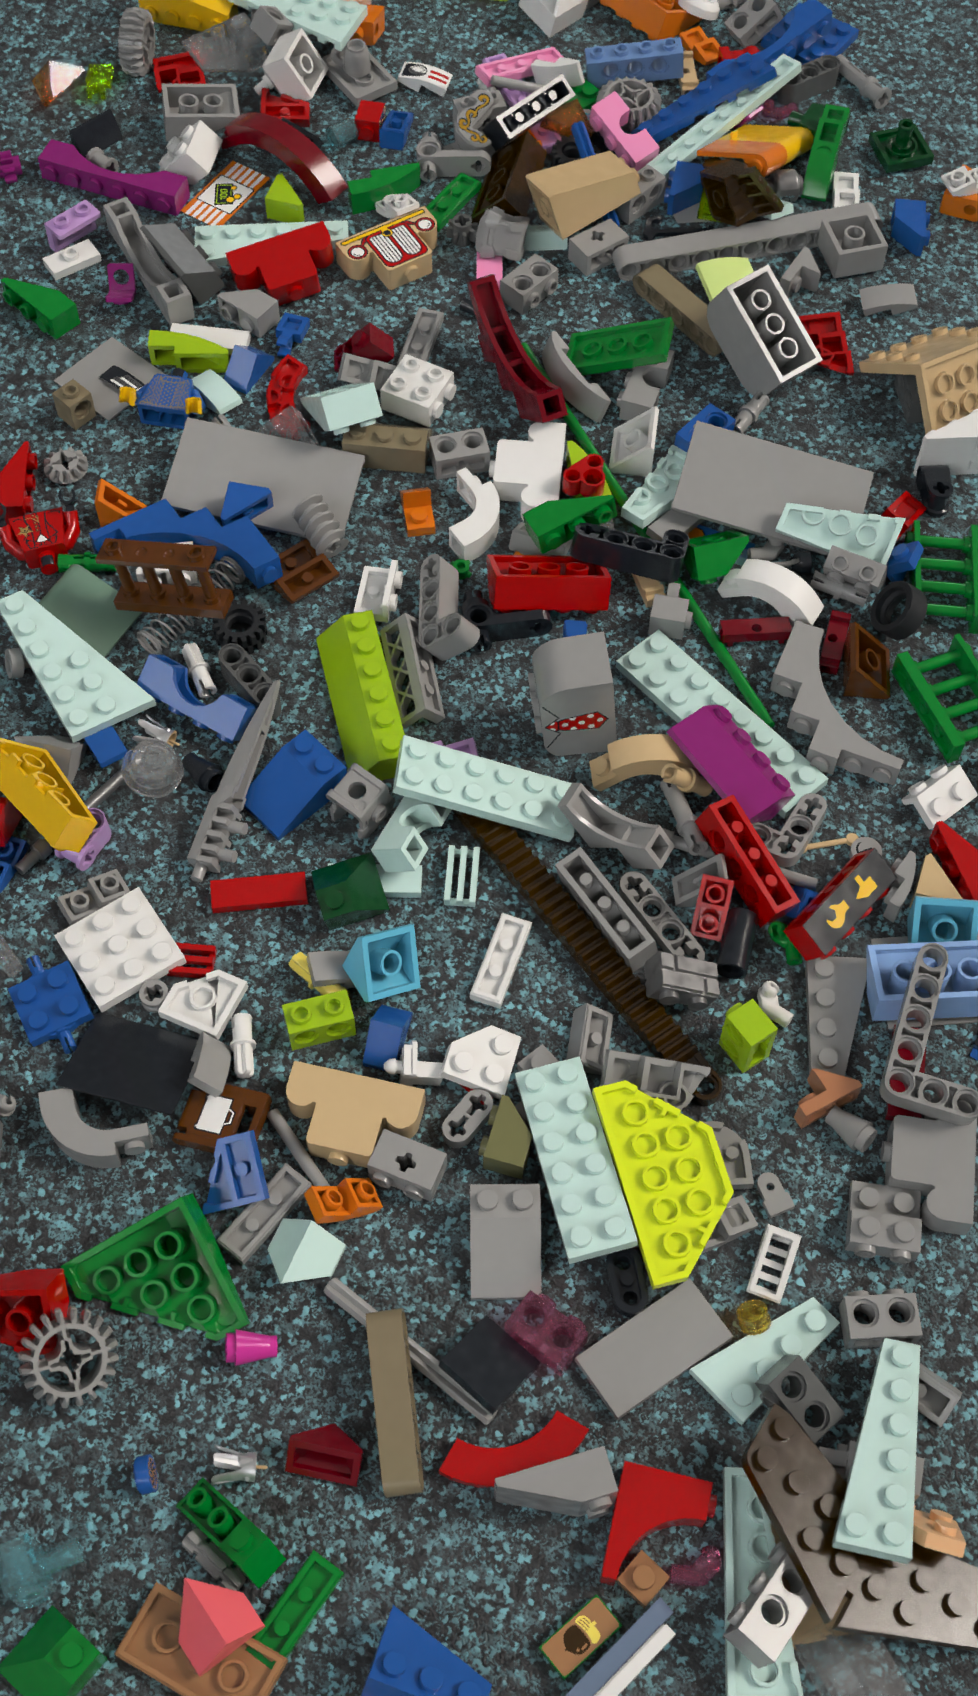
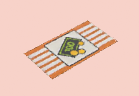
[180,160,270,226]

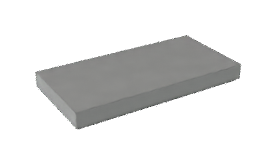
[575,1278,733,1421]

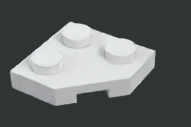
[158,970,248,1040]
[439,1025,521,1100]

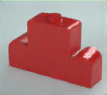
[225,221,334,306]

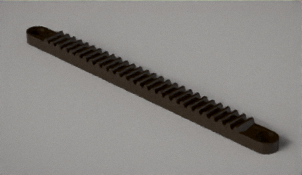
[451,810,722,1106]

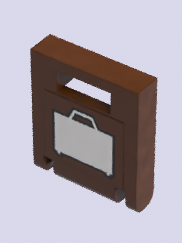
[172,1084,272,1153]

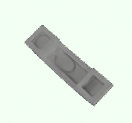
[542,331,611,422]

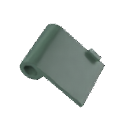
[39,564,143,657]

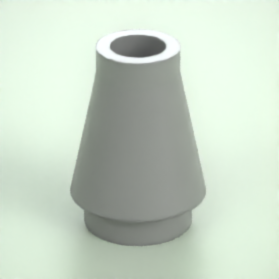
[825,1106,878,1153]

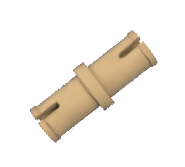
[661,763,713,797]

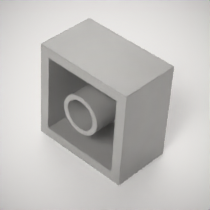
[817,211,888,279]

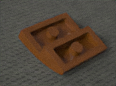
[269,539,340,604]

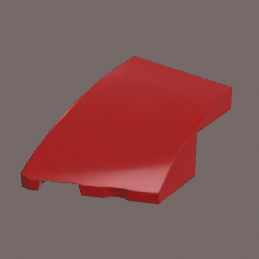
[152,50,206,93]
[798,311,854,376]

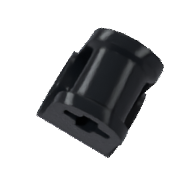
[916,465,954,517]

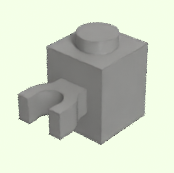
[648,583,693,640]

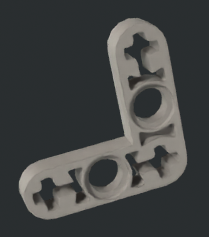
[752,793,827,868]

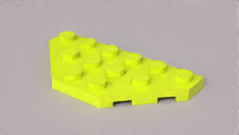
[592,1080,734,1289]

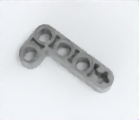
[418,554,480,661]

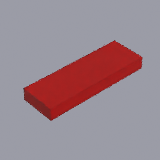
[210,872,308,913]

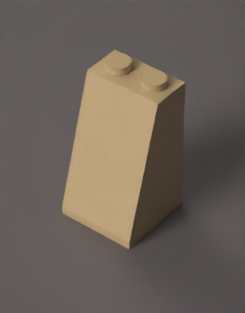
[525,151,641,240]

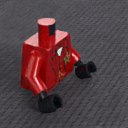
[0,488,80,575]

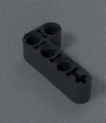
[570,523,689,583]

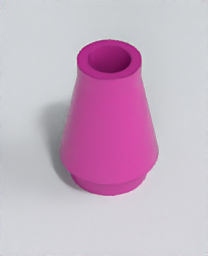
[225,1329,278,1366]

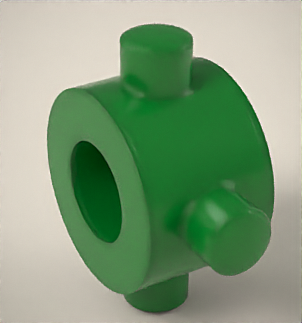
[450,559,472,580]

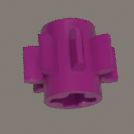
[0,150,23,184]

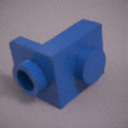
[886,541,924,582]

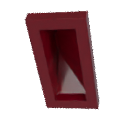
[285,1423,363,1487]

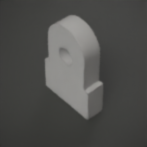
[756,1172,795,1219]

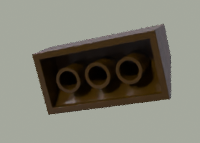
[471,131,547,225]

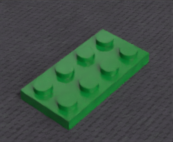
[567,317,675,376]

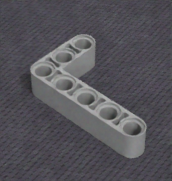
[879,943,978,1126]

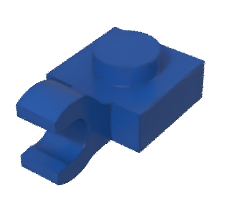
[275,312,310,357]

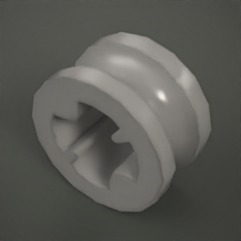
[139,979,169,1013]

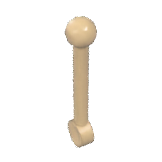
[803,833,858,854]

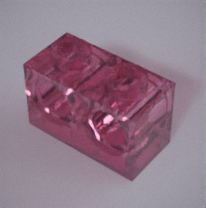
[504,1290,588,1377]

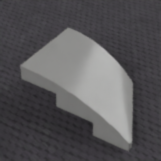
[596,1049,711,1116]

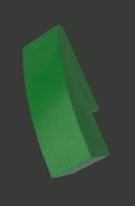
[347,162,420,215]

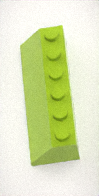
[316,610,405,780]

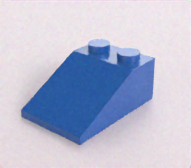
[244,729,347,841]

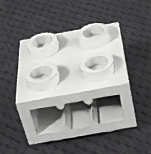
[380,354,456,427]

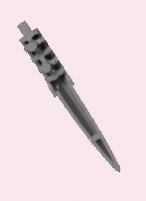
[187,680,280,883]

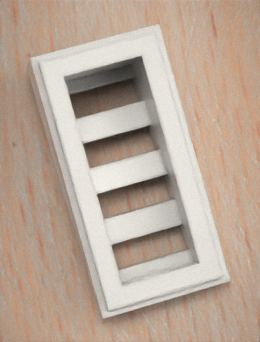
[746,1224,802,1304]

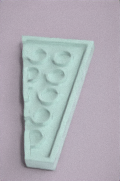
[227,0,368,51]

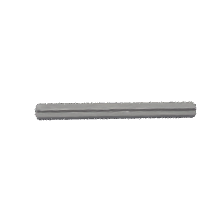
[324,1278,498,1425]

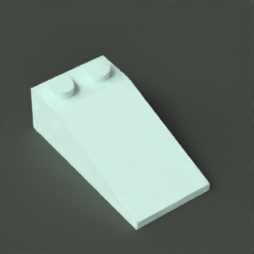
[300,382,383,435]

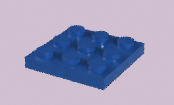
[761,2,859,65]

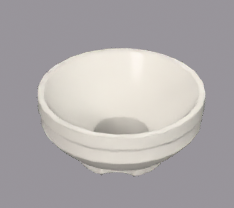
[678,0,720,20]

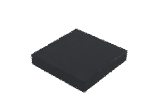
[438,1315,540,1415]

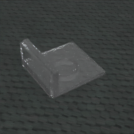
[255,406,319,445]

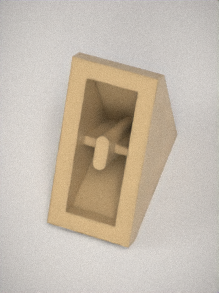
[910,853,962,908]

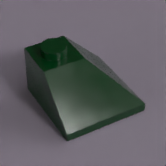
[311,852,390,930]

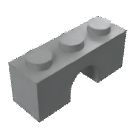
[616,349,675,421]

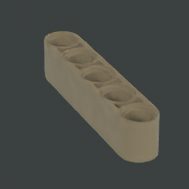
[632,264,723,357]
[366,1308,424,1498]

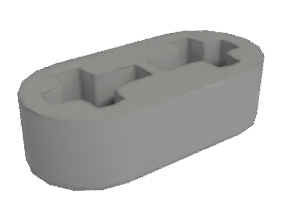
[442,1089,493,1148]

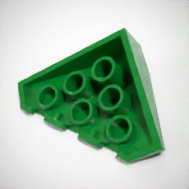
[60,1193,250,1341]

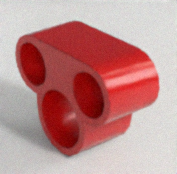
[562,454,605,497]

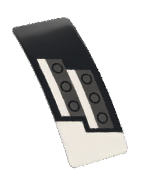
[99,365,145,391]

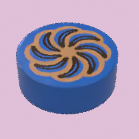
[133,1454,158,1495]

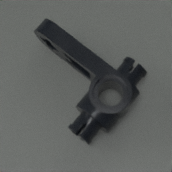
[461,589,553,652]

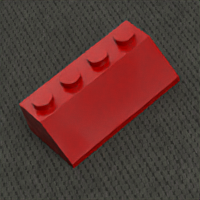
[487,555,612,613]

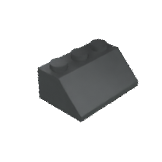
[140,223,225,305]

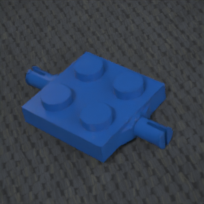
[8,955,94,1054]

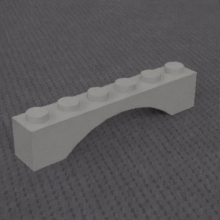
[103,197,195,326]

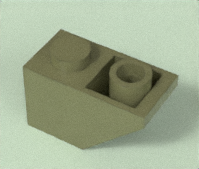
[478,1095,532,1179]

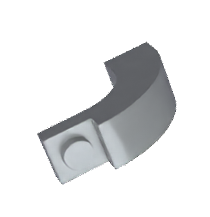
[38,1088,154,1168]

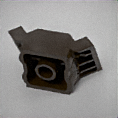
[700,157,784,227]

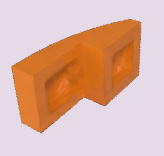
[679,26,720,66]

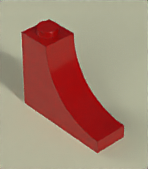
[599,1461,717,1586]

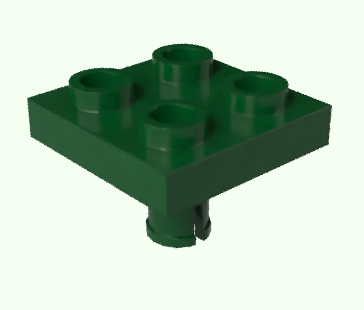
[868,119,934,173]

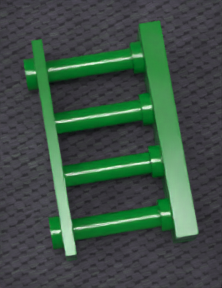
[904,520,978,634]
[891,633,978,763]

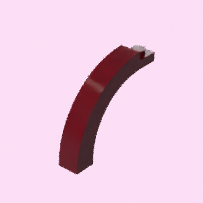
[221,112,348,204]

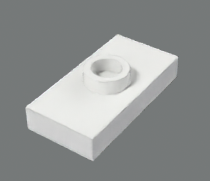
[42,239,102,280]

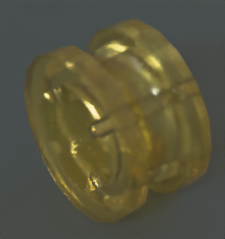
[736,1299,771,1335]

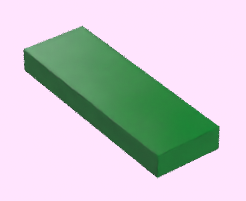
[426,172,481,232]
[246,1550,345,1670]

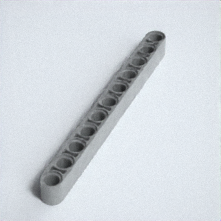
[611,202,883,281]

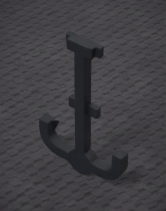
[643,215,715,241]

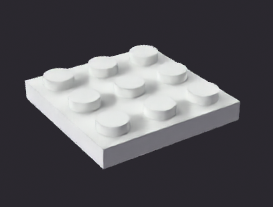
[54,887,187,1013]

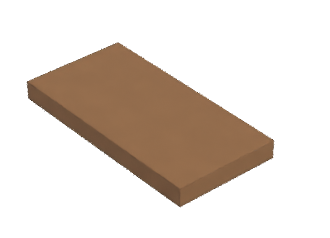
[114,1582,289,1696]

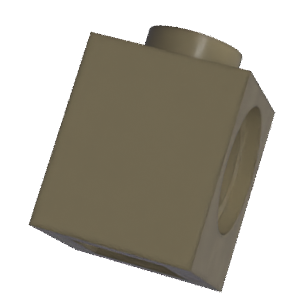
[52,379,96,430]

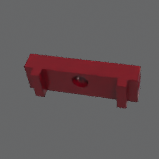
[819,610,851,675]
[718,617,792,646]

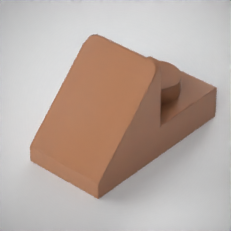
[794,1068,863,1129]

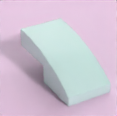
[191,369,243,415]

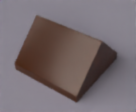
[843,622,890,699]

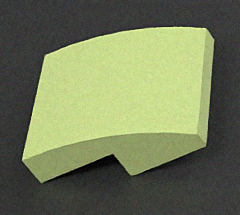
[695,257,754,301]

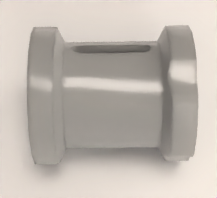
[86,147,119,172]

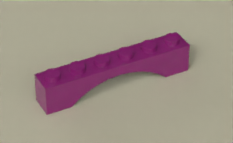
[38,139,190,216]

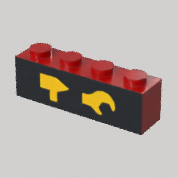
[783,848,897,961]

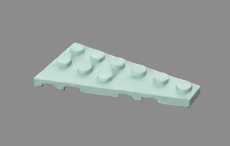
[0,590,156,743]

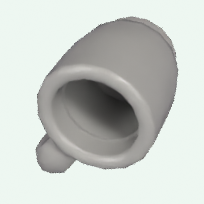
[330,39,371,78]

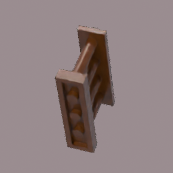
[95,538,234,619]

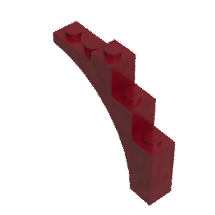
[467,274,568,423]

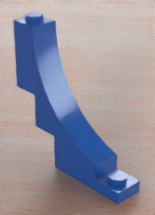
[89,498,283,589]

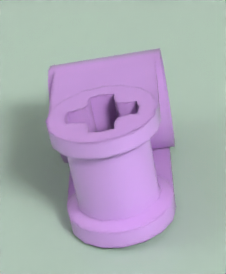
[54,808,111,871]

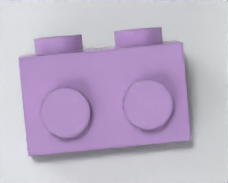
[44,199,101,252]

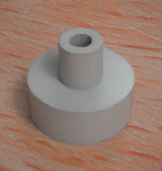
[5,648,31,678]

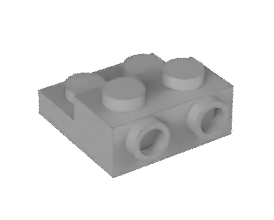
[823,545,887,594]
[845,1180,922,1264]

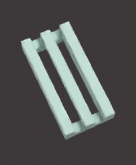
[444,845,480,907]

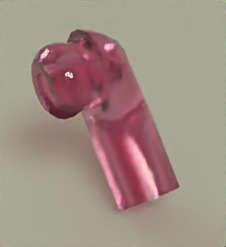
[761,99,798,120]
[669,1546,722,1587]

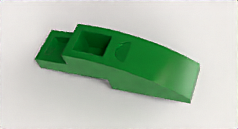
[801,104,850,202]

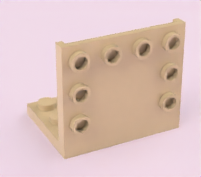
[859,326,978,434]

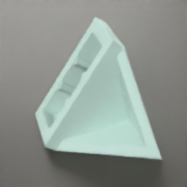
[267,1218,346,1284]

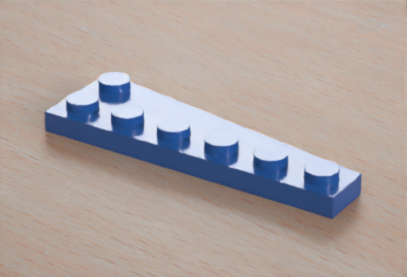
[630,52,777,143]

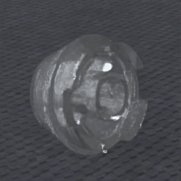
[121,739,184,799]

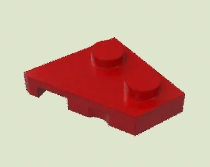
[260,88,310,127]

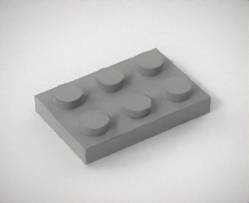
[322,51,398,107]

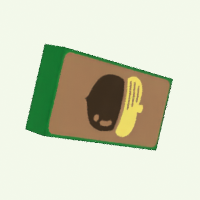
[539,1594,622,1681]

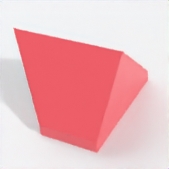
[178,1577,266,1677]

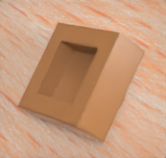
[616,1550,670,1609]

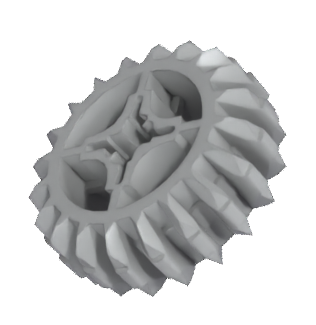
[118,7,156,77]
[596,76,662,132]
[17,1306,119,1408]

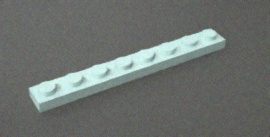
[646,54,802,182]

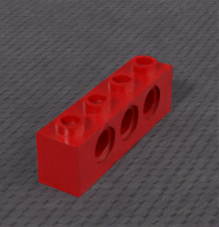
[695,794,801,928]

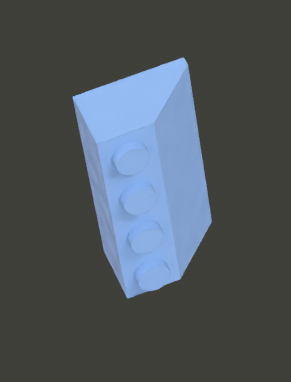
[866,940,978,1021]

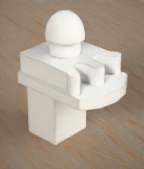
[384,1040,443,1086]

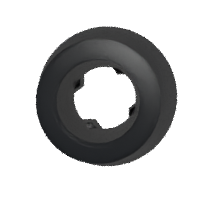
[182,753,224,793]

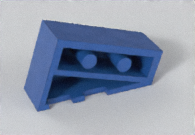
[361,1605,492,1696]

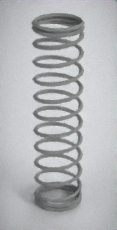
[137,556,245,655]

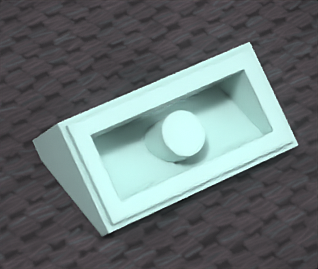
[524,225,568,251]

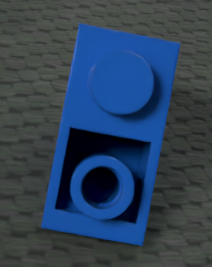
[664,160,705,215]
[890,199,930,256]

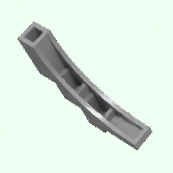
[770,620,904,786]

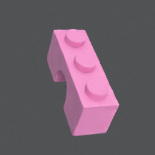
[589,91,660,171]

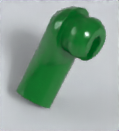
[768,921,803,966]

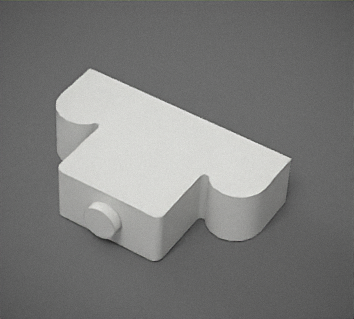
[489,422,566,521]

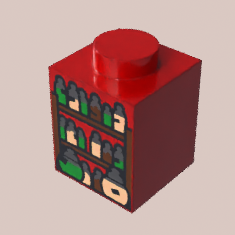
[355,100,386,143]

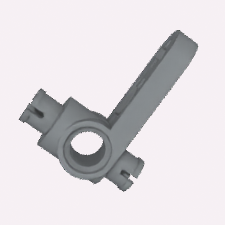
[416,132,491,182]

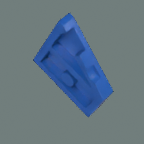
[202,1130,270,1215]

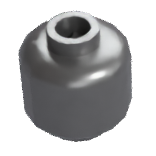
[766,169,803,203]

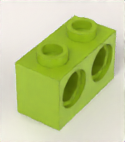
[282,989,356,1051]
[718,999,778,1073]

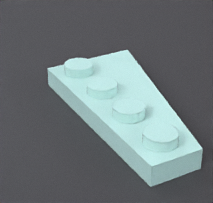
[621,444,687,529]
[775,503,906,565]
[689,1297,840,1426]

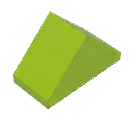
[265,173,305,223]

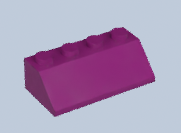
[667,705,795,823]

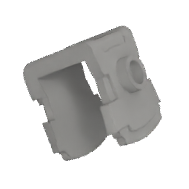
[476,206,530,261]
[326,763,396,840]

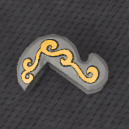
[453,89,494,153]

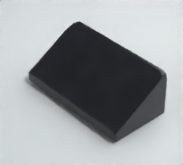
[69,109,123,159]

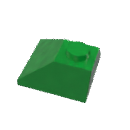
[684,530,749,584]
[0,1605,108,1696]

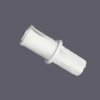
[181,643,217,698]
[230,1013,256,1079]

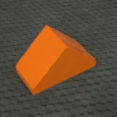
[94,478,147,527]

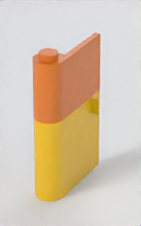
[697,124,814,177]

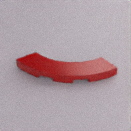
[266,354,311,441]
[438,1411,589,1488]

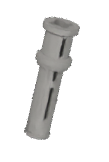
[836,54,892,109]

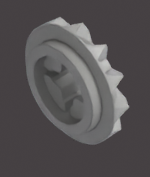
[43,446,88,484]

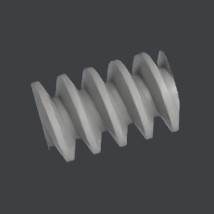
[293,493,349,558]

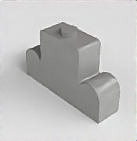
[880,1094,977,1236]

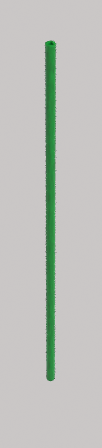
[521,342,775,728]

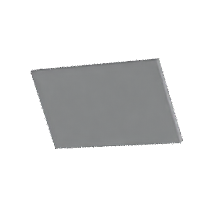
[161,417,365,539]
[671,421,874,556]

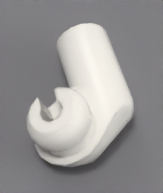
[757,981,794,1028]

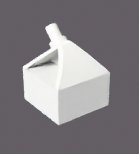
[518,0,588,38]
[253,28,329,101]

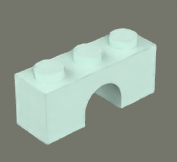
[371,796,452,872]

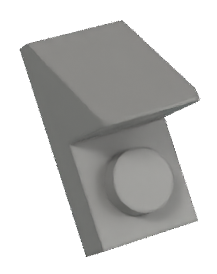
[780,246,821,298]

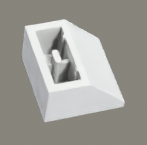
[159,120,223,185]

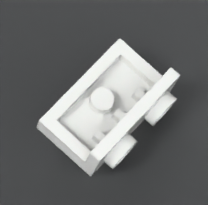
[354,560,403,623]
[901,764,978,829]

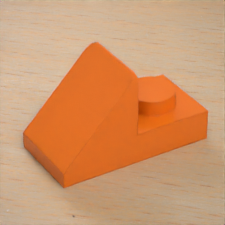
[400,487,436,537]

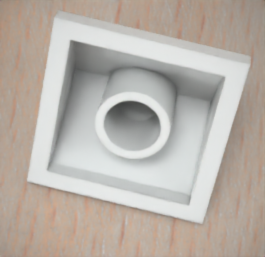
[609,406,659,477]

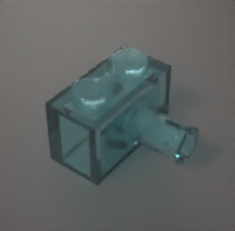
[0,1533,85,1609]

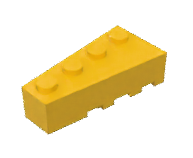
[138,0,239,36]
[0,738,98,853]

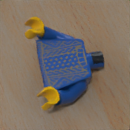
[118,368,205,430]

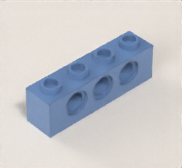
[585,37,683,87]

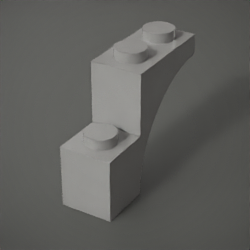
[558,783,675,869]

